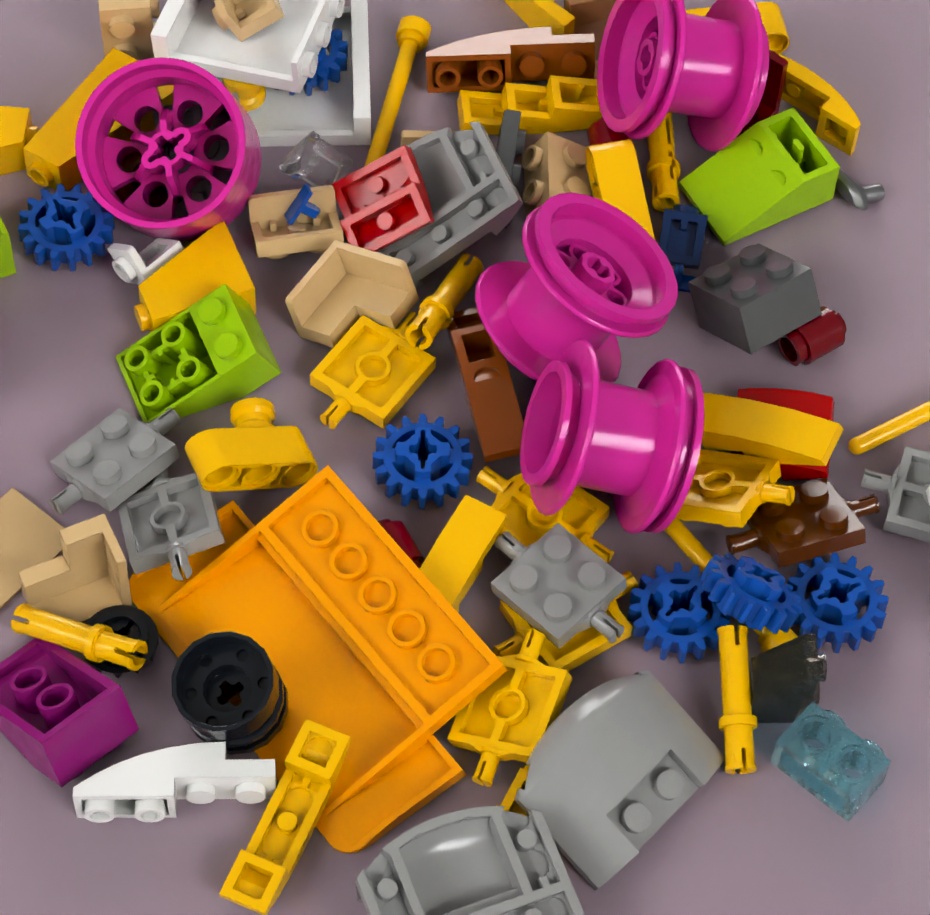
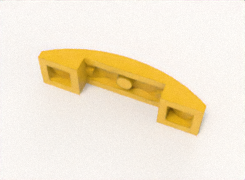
[777,53,861,156]
[219,719,351,915]

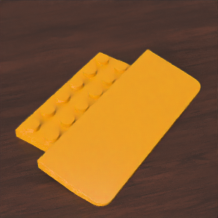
[129,465,507,853]

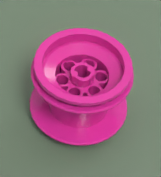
[597,0,770,152]
[475,193,678,383]
[520,339,704,534]

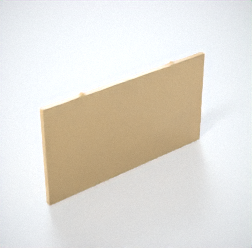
[0,487,64,609]

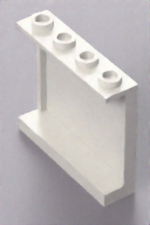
[150,0,345,94]
[216,0,371,147]

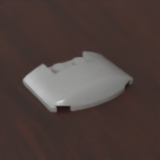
[339,121,523,289]
[515,670,725,890]
[355,806,585,915]

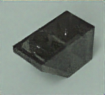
[749,634,827,723]

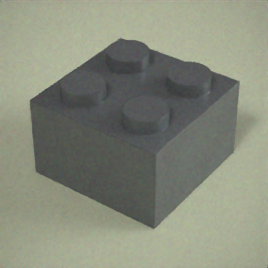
[688,243,822,354]

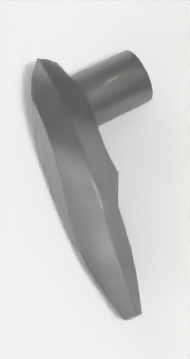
[836,169,885,211]

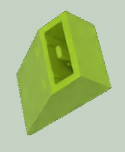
[679,107,840,246]
[115,284,282,423]

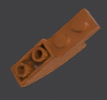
[426,26,595,93]
[446,306,524,463]

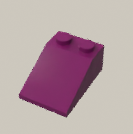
[0,638,139,787]

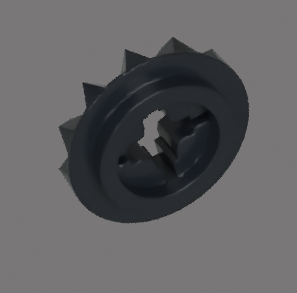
[83,605,159,678]

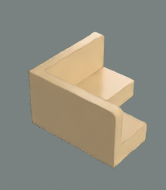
[285,240,419,348]
[18,513,133,624]

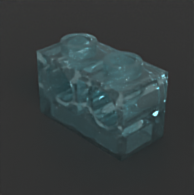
[771,702,891,822]

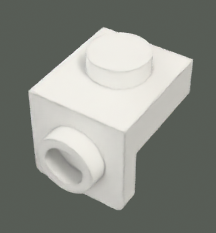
[107,238,184,285]

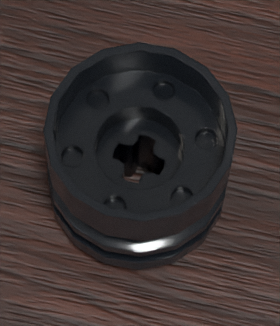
[172,631,288,755]

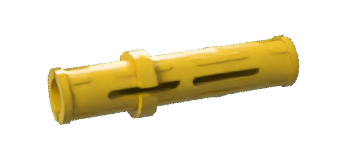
[646,112,681,212]
[405,254,484,350]
[11,603,148,671]
[717,625,758,774]

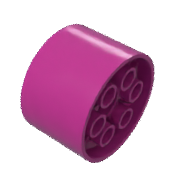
[75,57,262,242]

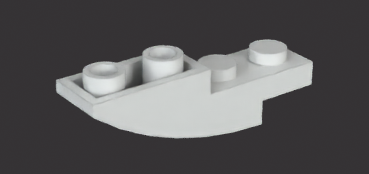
[72,741,277,823]

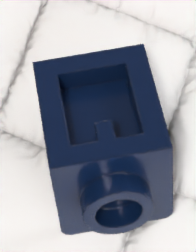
[658,205,708,270]

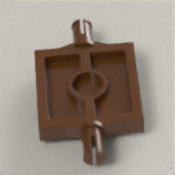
[726,478,880,568]

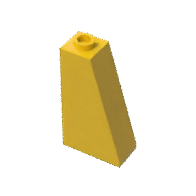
[23,48,174,191]

